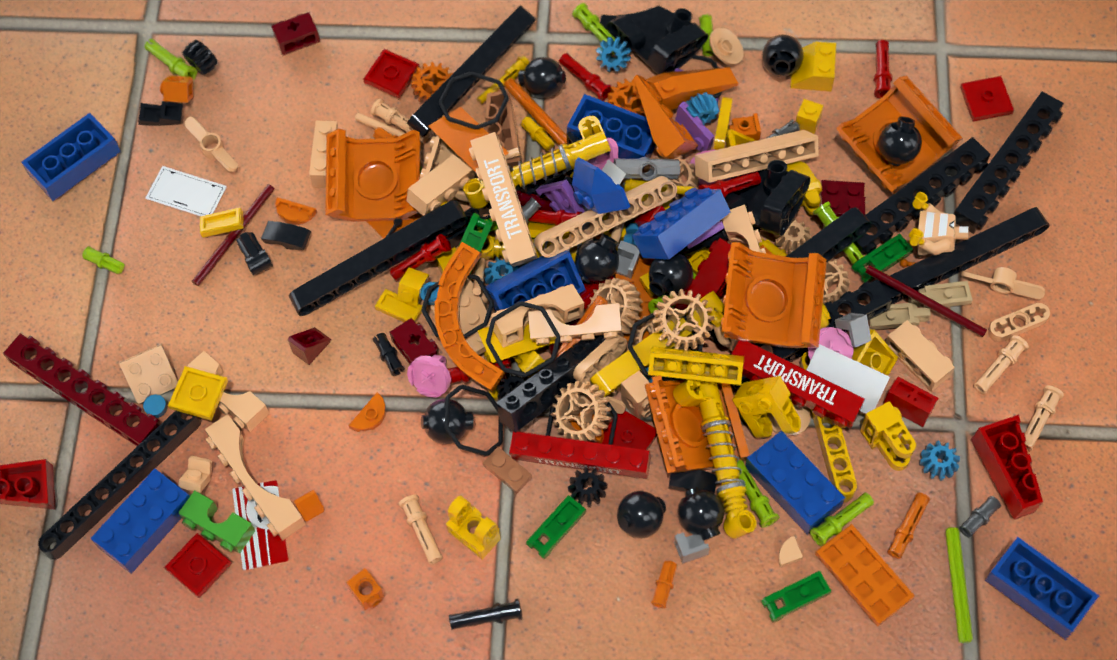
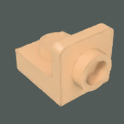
[179,456,212,493]

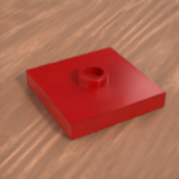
[363,49,420,98]
[960,76,1014,122]
[597,411,657,450]
[164,533,232,598]

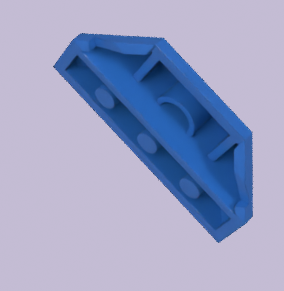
[572,158,631,214]

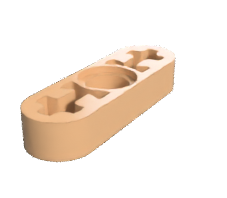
[988,303,1050,342]
[573,334,627,383]

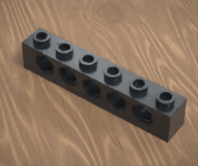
[496,335,607,433]

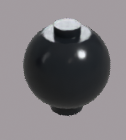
[762,34,804,76]
[518,57,566,99]
[878,116,922,166]
[575,234,619,283]
[649,253,693,296]
[421,399,473,444]
[678,487,724,541]
[617,491,666,538]

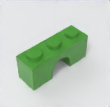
[179,490,256,554]

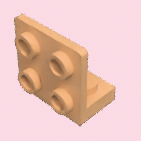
[119,344,178,404]

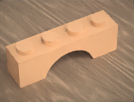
[722,205,766,253]
[491,284,584,347]
[528,303,622,345]
[187,351,269,432]

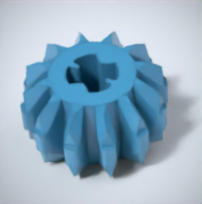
[596,37,631,72]
[686,92,720,125]
[484,257,520,285]
[920,440,960,481]

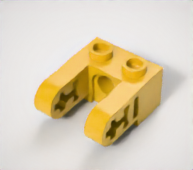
[732,376,801,439]
[860,401,916,471]
[446,495,501,560]

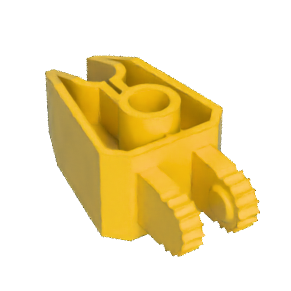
[787,161,822,215]

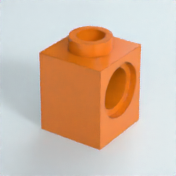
[160,75,194,103]
[346,568,384,610]

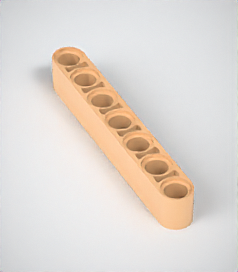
[534,176,677,258]

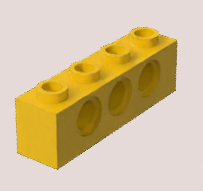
[648,346,744,385]

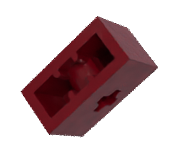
[271,12,320,56]
[389,318,439,365]

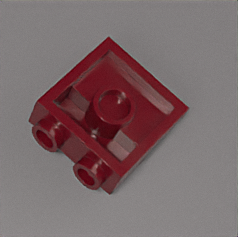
[820,180,865,221]

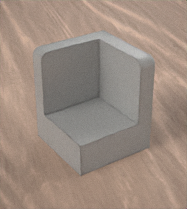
[616,240,641,278]
[835,313,871,347]
[674,532,710,564]

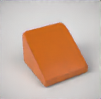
[294,490,325,522]

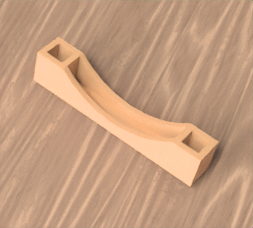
[205,414,306,541]

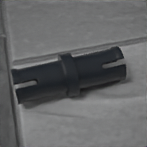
[373,333,404,376]

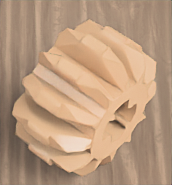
[774,218,811,254]

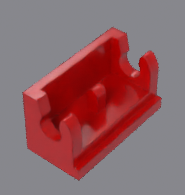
[883,377,939,427]

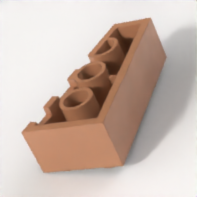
[484,89,522,171]

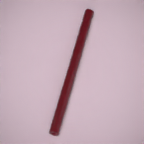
[192,184,275,286]
[865,265,987,337]

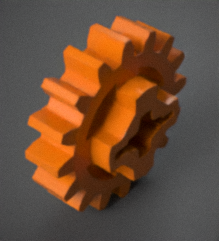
[411,62,453,102]
[608,79,645,116]

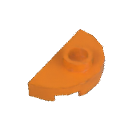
[348,392,386,432]

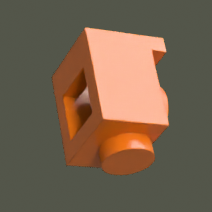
[728,113,761,140]

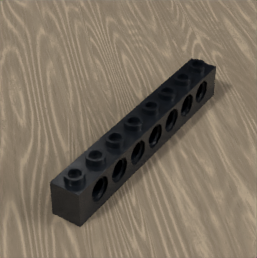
[954,91,1064,234]
[853,137,990,255]
[729,279,892,391]

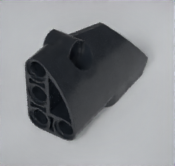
[600,5,709,75]
[725,160,811,237]

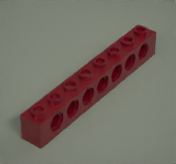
[3,333,159,446]

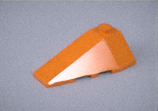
[646,67,738,110]
[634,75,699,159]

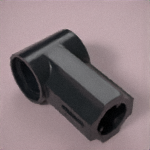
[236,232,273,276]

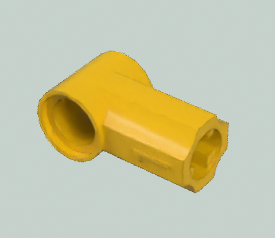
[512,350,545,378]

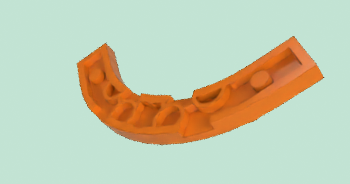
[435,242,505,392]

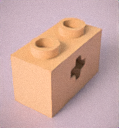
[621,371,652,419]

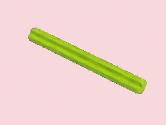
[945,527,973,643]

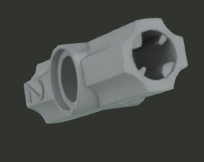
[613,157,680,181]

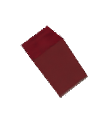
[288,327,331,365]

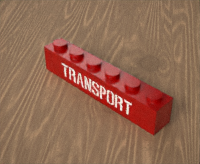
[731,340,865,429]
[509,431,651,479]

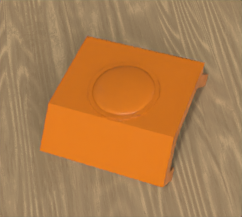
[836,75,962,194]
[325,129,420,222]
[721,242,827,348]
[645,375,750,473]

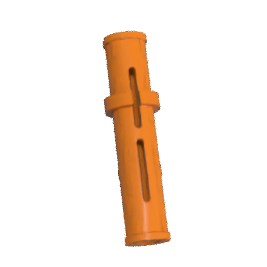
[888,492,930,559]

